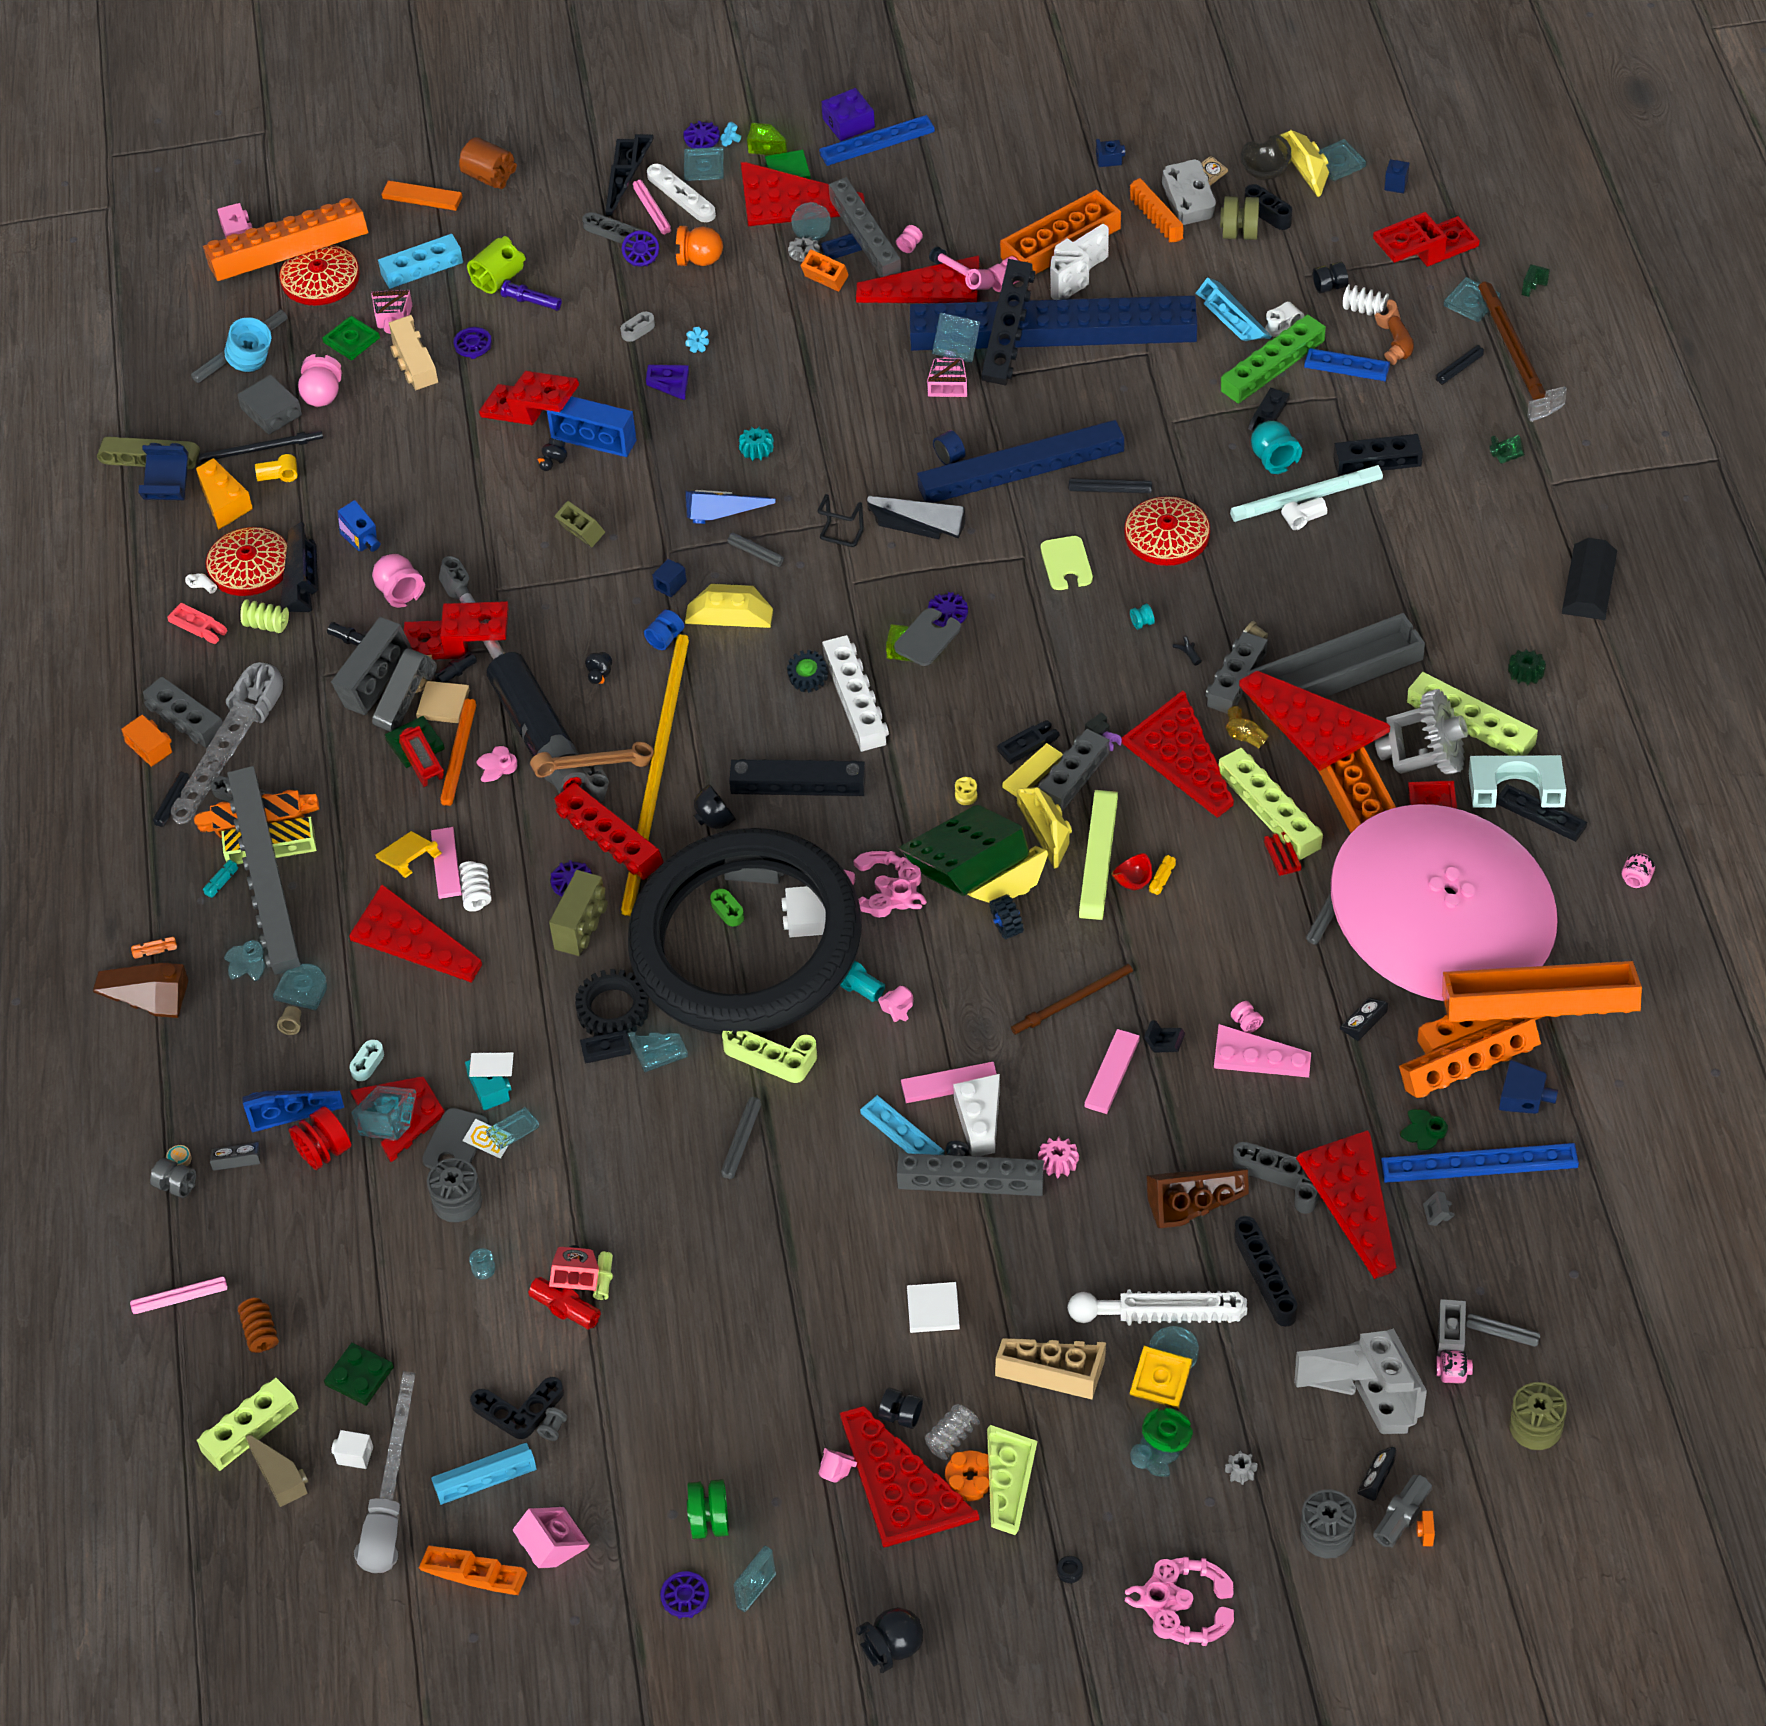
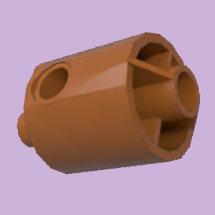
[459,137,517,189]

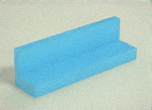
[431,1443,537,1505]

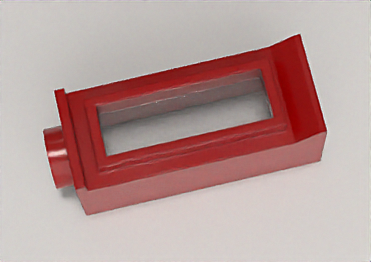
[399,726,444,787]

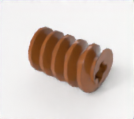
[238,1298,279,1353]

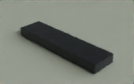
[1496,784,1587,842]

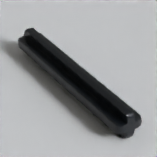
[1069,478,1152,493]

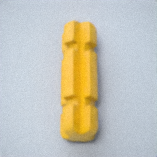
[1149,855,1176,895]

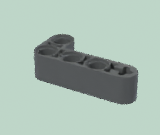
[372,648,437,732]
[1232,1142,1320,1214]

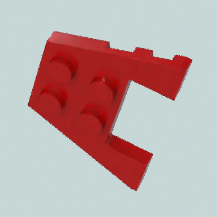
[350,1076,444,1162]

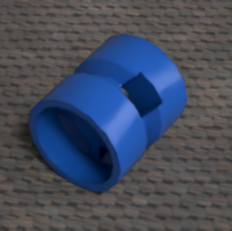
[644,609,684,650]

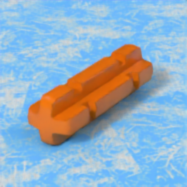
[131,936,177,959]

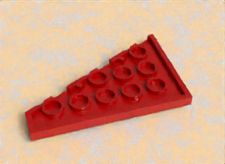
[741,162,865,226]
[1296,1130,1397,1279]
[840,1406,979,1548]

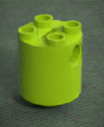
[467,236,526,294]

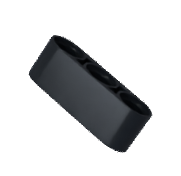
[1244,184,1292,230]

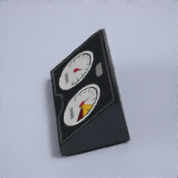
[1340,998,1388,1041]
[1357,1447,1396,1501]

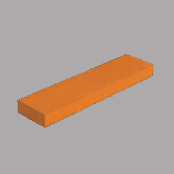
[382,181,462,211]

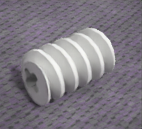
[1343,284,1389,316]
[459,861,491,911]

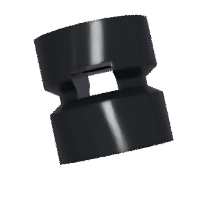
[1312,261,1349,294]
[878,1387,923,1429]

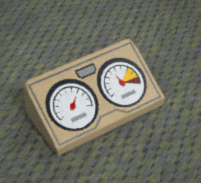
[1197,156,1228,189]

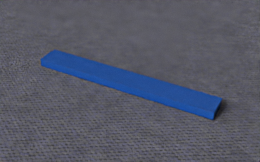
[1381,1143,1579,1183]

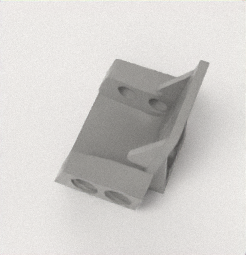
[1294,1328,1427,1434]

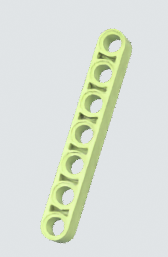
[1079,790,1118,920]

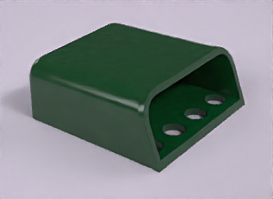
[898,805,1029,896]

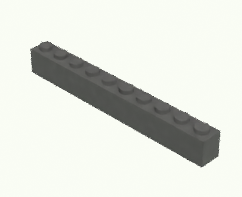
[225,766,301,975]

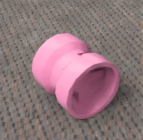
[896,225,923,253]
[1231,1001,1264,1034]

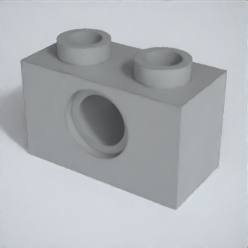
[1437,1299,1466,1356]

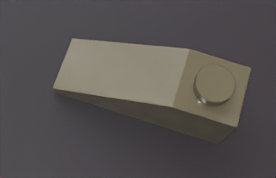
[246,1435,308,1507]

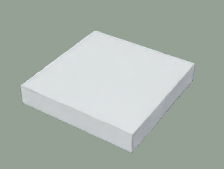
[907,1282,960,1333]

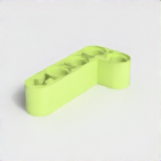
[722,1031,817,1083]

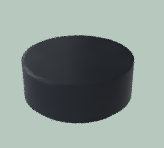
[1057,1556,1083,1583]

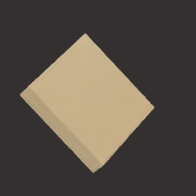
[416,681,470,723]

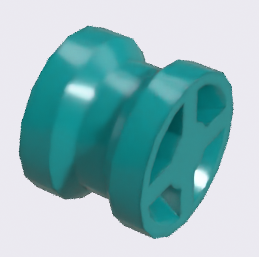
[1130,603,1155,630]

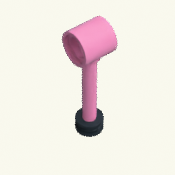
[929,246,994,290]

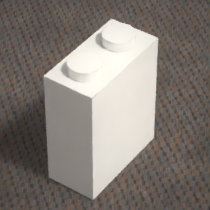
[782,886,826,938]

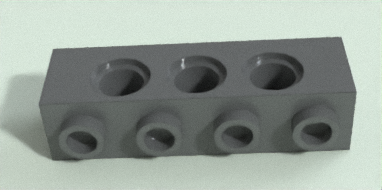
[1205,631,1268,715]
[143,677,225,748]
[1038,729,1109,812]

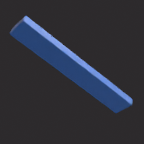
[819,115,935,166]

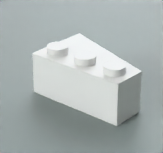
[953,1074,1000,1157]

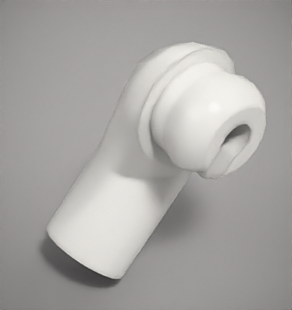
[185,574,217,594]

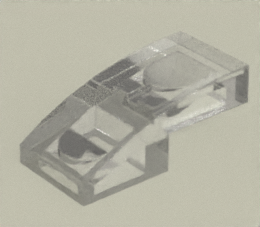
[1527,386,1567,422]

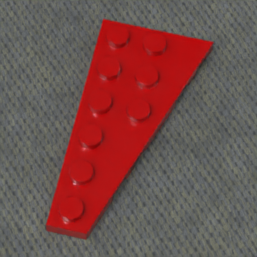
[349,885,482,983]

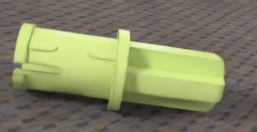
[593,1251,613,1300]

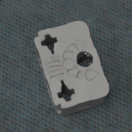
[1162,159,1216,225]

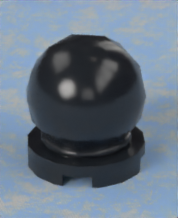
[856,1607,923,1673]

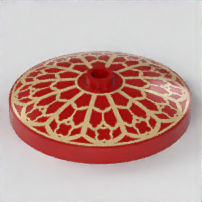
[279,245,360,306]
[1125,496,1210,566]
[206,527,287,596]

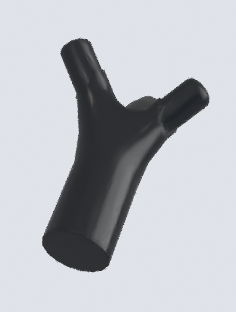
[1173,636,1202,666]

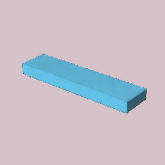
[860,1095,945,1155]

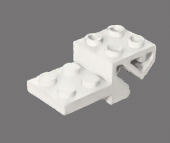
[1050,224,1109,300]

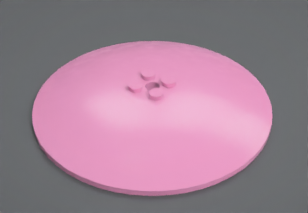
[1331,804,1557,1001]

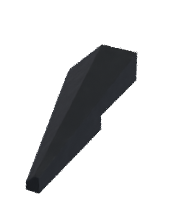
[605,134,654,217]

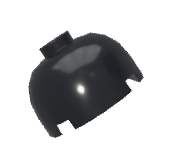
[693,784,736,829]

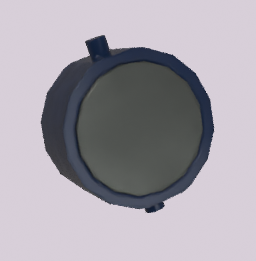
[933,430,966,465]

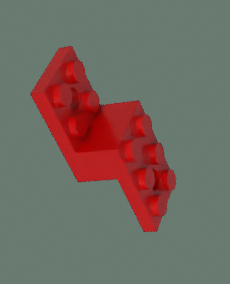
[1373,212,1480,267]
[479,371,579,425]
[404,601,509,659]

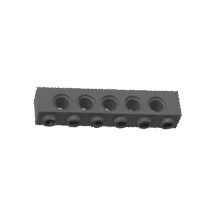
[829,177,901,277]
[897,1153,1044,1196]

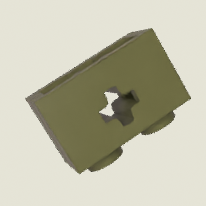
[554,501,605,548]

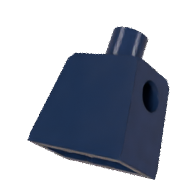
[1499,1060,1558,1114]

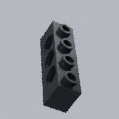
[1333,434,1423,476]

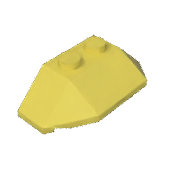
[1277,130,1329,197]
[685,584,773,628]
[1017,787,1072,869]
[967,846,1048,903]

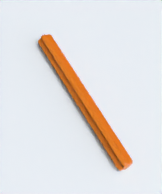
[440,698,476,806]

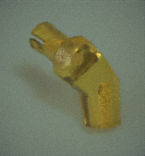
[1226,706,1269,748]

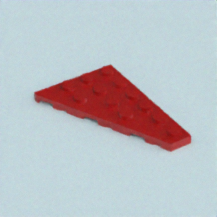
[1239,671,1390,771]
[1122,690,1234,818]

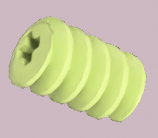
[241,599,289,633]

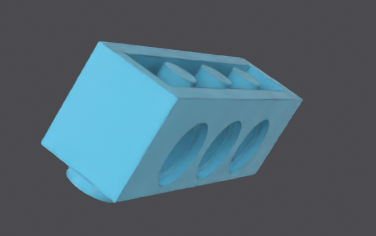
[378,234,463,289]

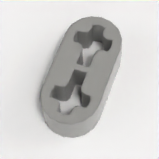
[620,312,655,342]

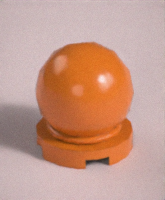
[676,226,723,266]

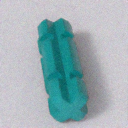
[203,860,238,898]

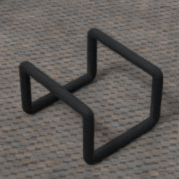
[817,494,864,547]

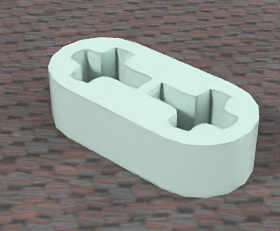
[350,1040,384,1081]

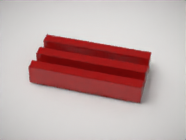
[1264,832,1301,876]

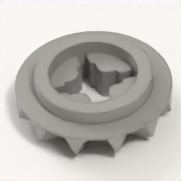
[788,236,820,262]

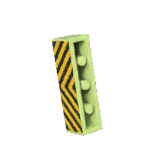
[221,817,317,864]

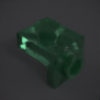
[1489,435,1525,464]

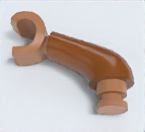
[1375,300,1414,365]

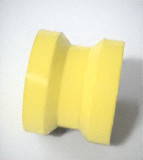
[955,777,977,805]

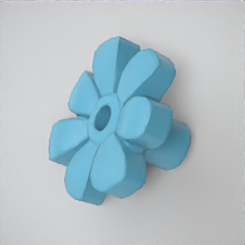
[720,122,741,147]
[685,327,709,353]

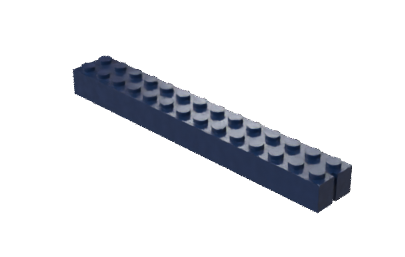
[910,296,1197,351]

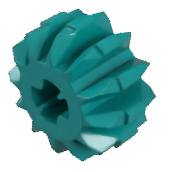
[739,426,774,461]

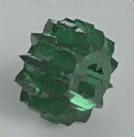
[1508,648,1546,686]

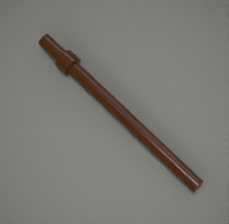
[1011,964,1133,1035]

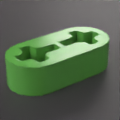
[710,889,744,927]

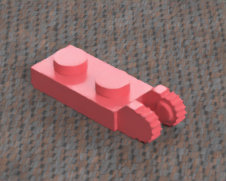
[167,603,228,644]

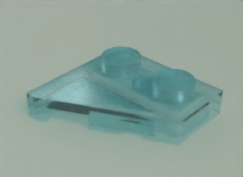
[628,1032,688,1073]

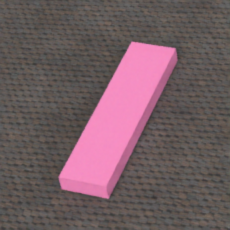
[1085,1029,1139,1114]
[901,1062,997,1103]

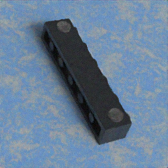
[729,759,866,796]

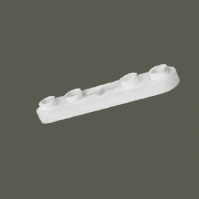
[647,164,716,222]

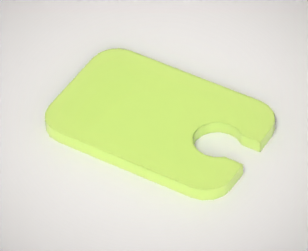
[1041,536,1093,590]

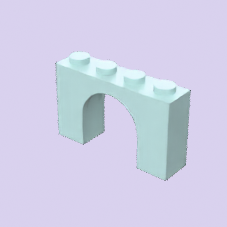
[1469,755,1566,808]

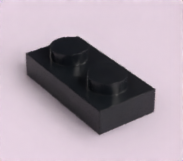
[580,1030,631,1064]

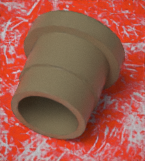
[1244,621,1268,639]
[277,1006,302,1035]

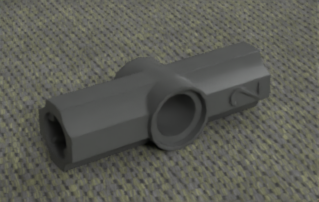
[1373,1474,1432,1548]

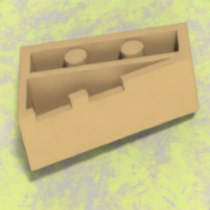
[389,315,438,390]

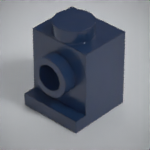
[1096,139,1125,167]

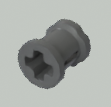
[537,1407,567,1441]

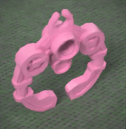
[844,851,927,918]
[1125,1557,1234,1646]

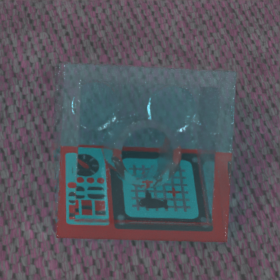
[351,1086,417,1140]

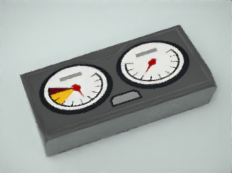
[210,1142,260,1171]

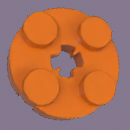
[945,1451,990,1501]

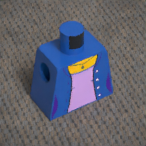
[338,500,381,552]

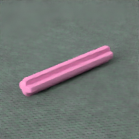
[633,180,671,235]
[130,1276,227,1314]

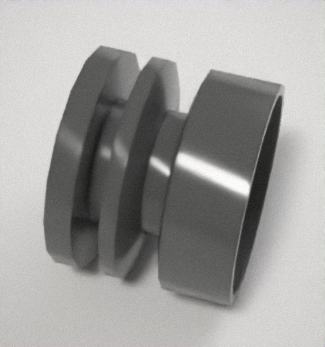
[427,1158,483,1223]
[1300,1489,1357,1559]

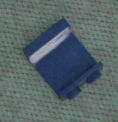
[138,443,189,500]

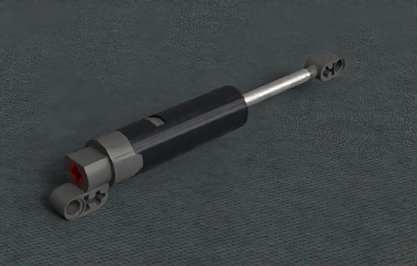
[439,556,609,803]

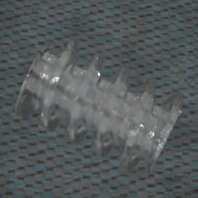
[925,1404,980,1460]

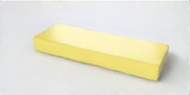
[1003,743,1063,797]

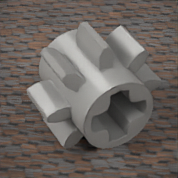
[1225,1451,1257,1485]

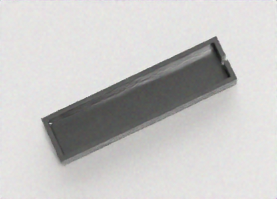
[1247,613,1425,719]

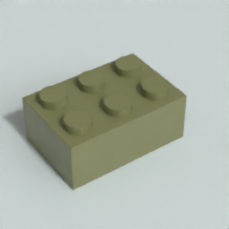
[549,870,608,956]

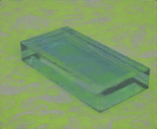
[486,1107,539,1150]

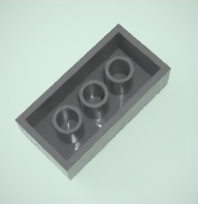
[331,617,412,715]

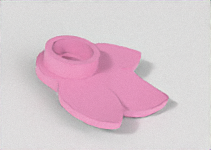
[476,746,517,782]

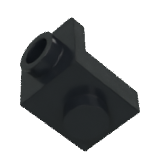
[1145,1020,1185,1053]

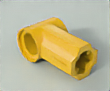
[255,454,297,482]

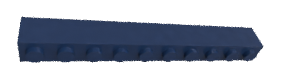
[917,420,1124,503]

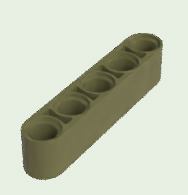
[97,437,200,469]

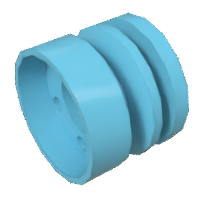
[224,317,272,372]

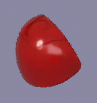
[1111,853,1152,890]

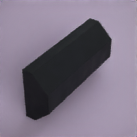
[1562,537,1617,620]

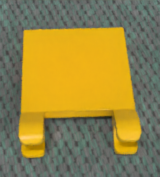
[375,831,442,878]

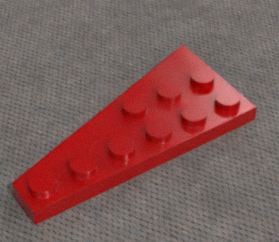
[856,255,980,303]

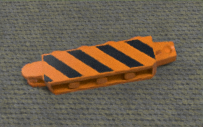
[194,790,319,838]

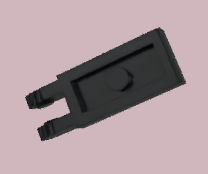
[1249,387,1290,431]
[997,720,1060,765]

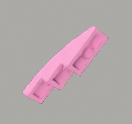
[431,827,462,899]

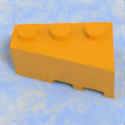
[196,458,253,530]

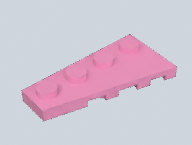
[1214,1024,1311,1077]

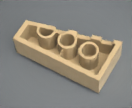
[995,1338,1106,1399]

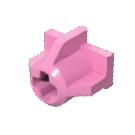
[878,986,913,1022]
[818,1448,857,1483]

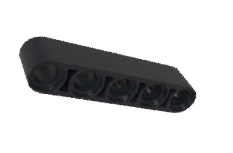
[1234,1216,1297,1327]

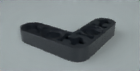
[470,1377,564,1439]

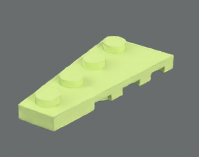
[987,1425,1037,1535]

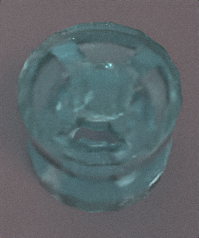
[469,1248,496,1279]

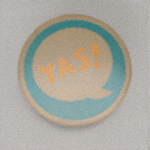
[166,1145,192,1166]

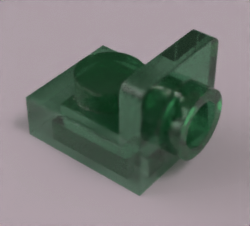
[1521,264,1550,297]

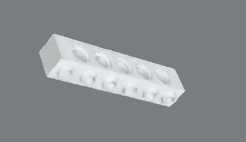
[822,635,889,752]

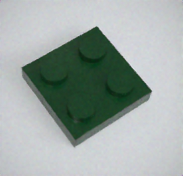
[385,716,445,768]
[324,1342,394,1406]

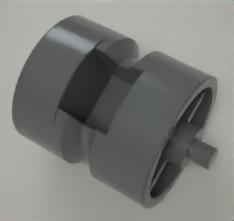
[150,1157,196,1198]

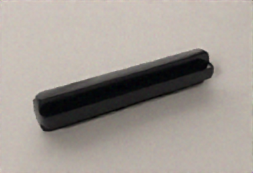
[1436,345,1484,384]
[153,771,190,827]

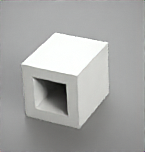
[332,1430,373,1469]

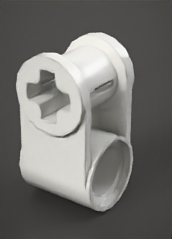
[1265,302,1304,337]

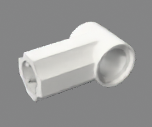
[1281,497,1327,530]

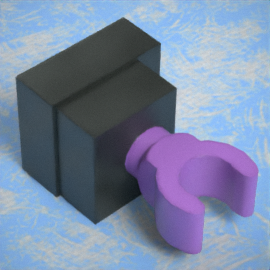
[1085,712,1122,751]

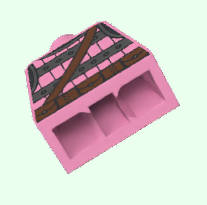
[371,290,412,334]
[927,352,967,397]

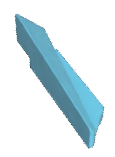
[1195,277,1272,341]

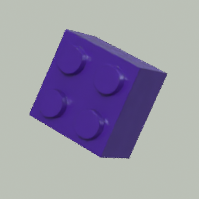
[821,88,875,141]

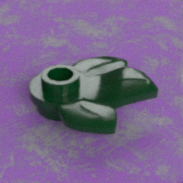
[1400,1109,1448,1150]

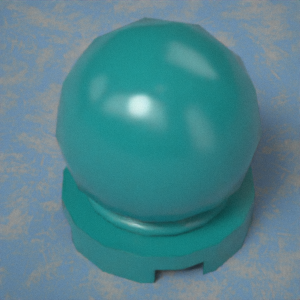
[1251,420,1302,474]

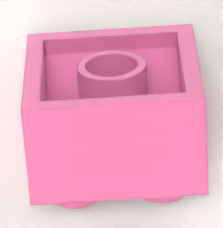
[513,1507,590,1568]

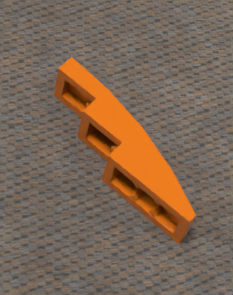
[419,1546,527,1595]

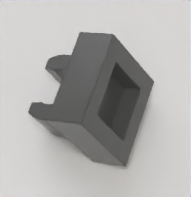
[1423,1191,1455,1226]

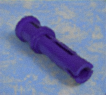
[501,280,562,311]

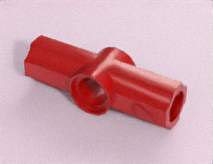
[528,1277,601,1330]

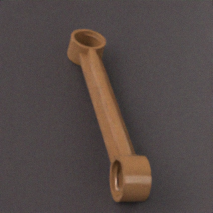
[530,742,654,778]

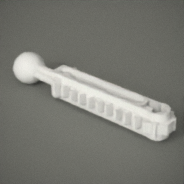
[1067,1290,1247,1326]

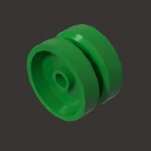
[687,1479,729,1539]

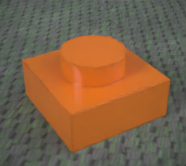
[1417,1511,1435,1546]

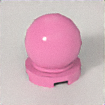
[298,354,342,407]
[372,554,425,608]

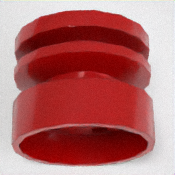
[289,1106,351,1170]

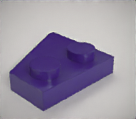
[646,365,689,400]

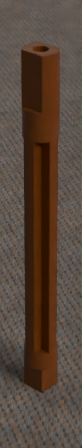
[1478,281,1547,402]

